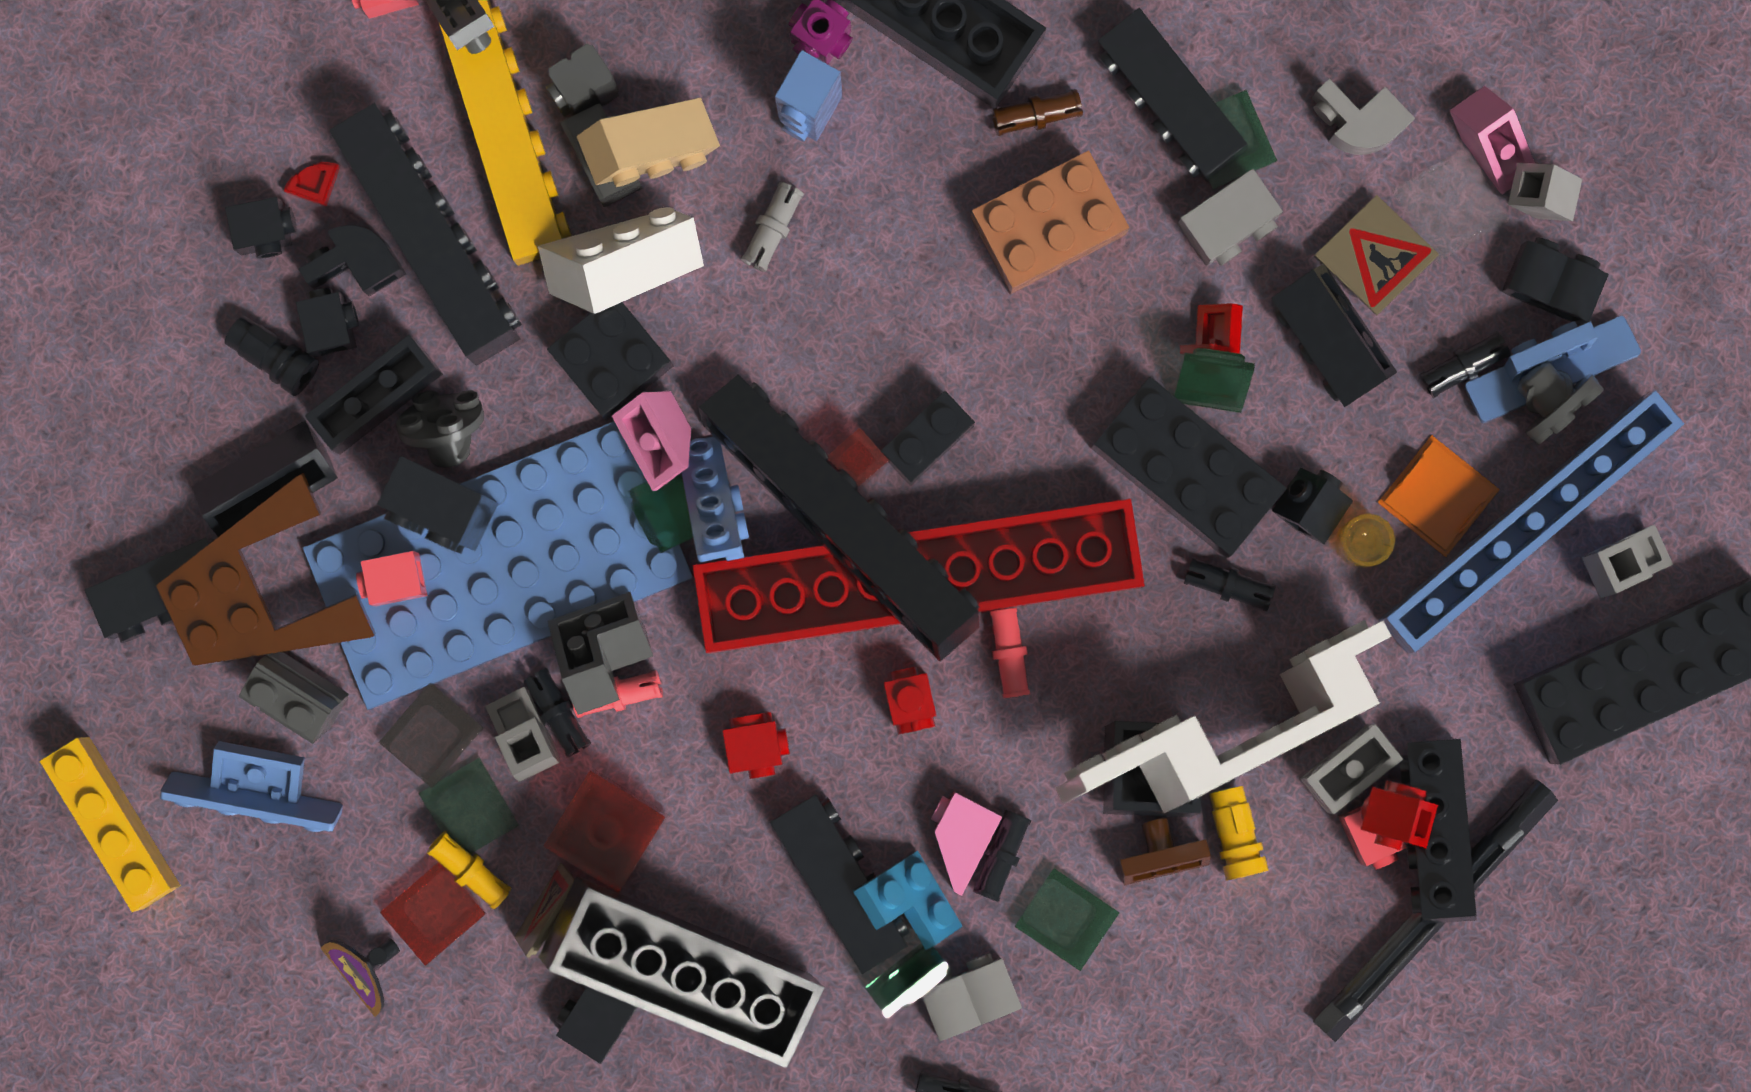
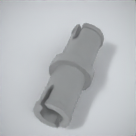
[741,182,804,272]

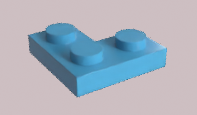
[853,851,963,950]

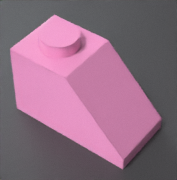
[1449,86,1535,194]
[612,391,691,491]
[931,792,1002,896]

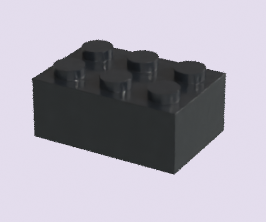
[377,456,498,554]

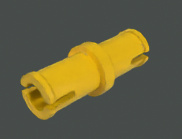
[426,831,511,909]

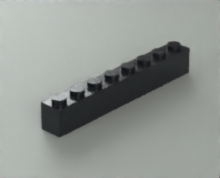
[699,374,980,662]

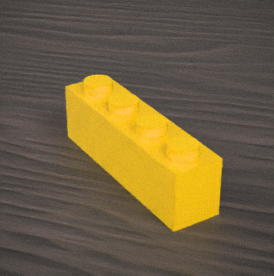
[40,737,181,912]

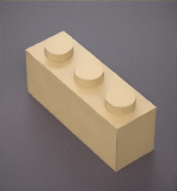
[577,98,720,187]

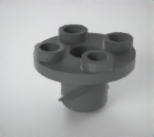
[1518,362,1604,445]
[396,390,485,468]

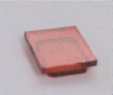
[380,862,487,966]

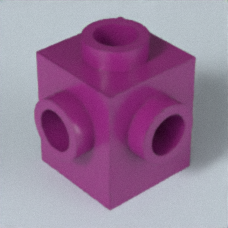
[788,0,853,64]

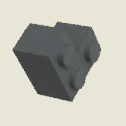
[547,592,653,715]

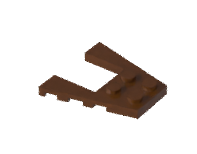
[156,473,376,666]

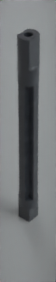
[1313,779,1558,1042]

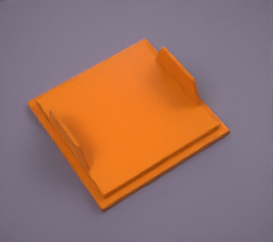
[1377,435,1500,557]

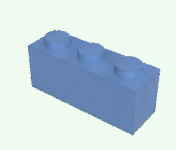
[775,50,842,142]

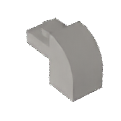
[1312,79,1415,155]
[1582,525,1673,598]
[485,687,560,782]

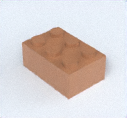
[971,150,1130,294]

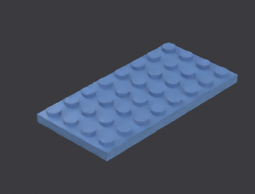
[303,422,693,710]

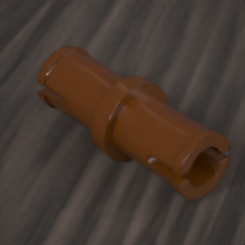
[991,89,1083,136]

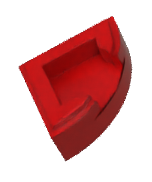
[283,162,341,207]

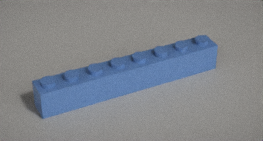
[1379,390,1684,653]

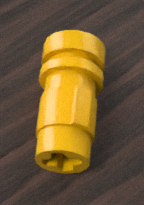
[1209,786,1269,881]

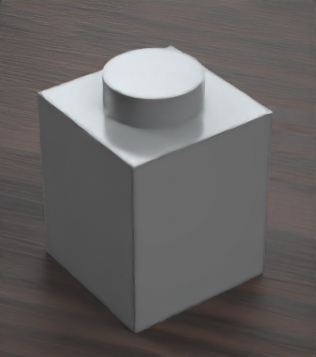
[1508,163,1582,221]

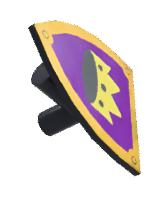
[321,938,400,1017]

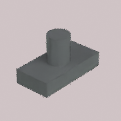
[425,0,495,54]

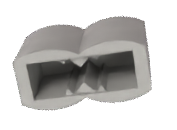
[919,953,1022,1041]

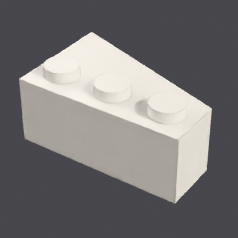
[538,207,704,314]

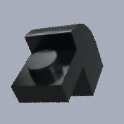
[299,225,406,297]

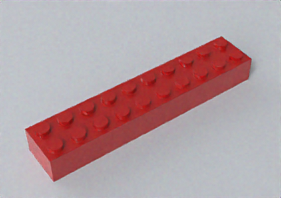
[693,499,1145,654]

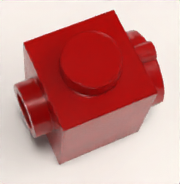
[884,667,936,735]
[723,712,790,779]
[1361,780,1438,850]

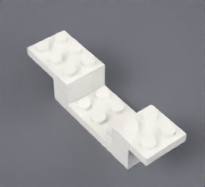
[1055,620,1391,813]

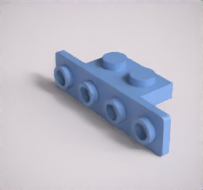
[1464,316,1641,423]
[682,436,749,562]
[160,741,343,832]

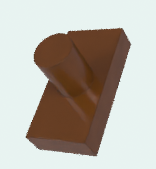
[1120,819,1211,885]

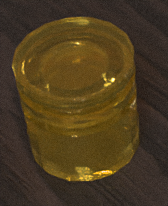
[1335,513,1395,569]

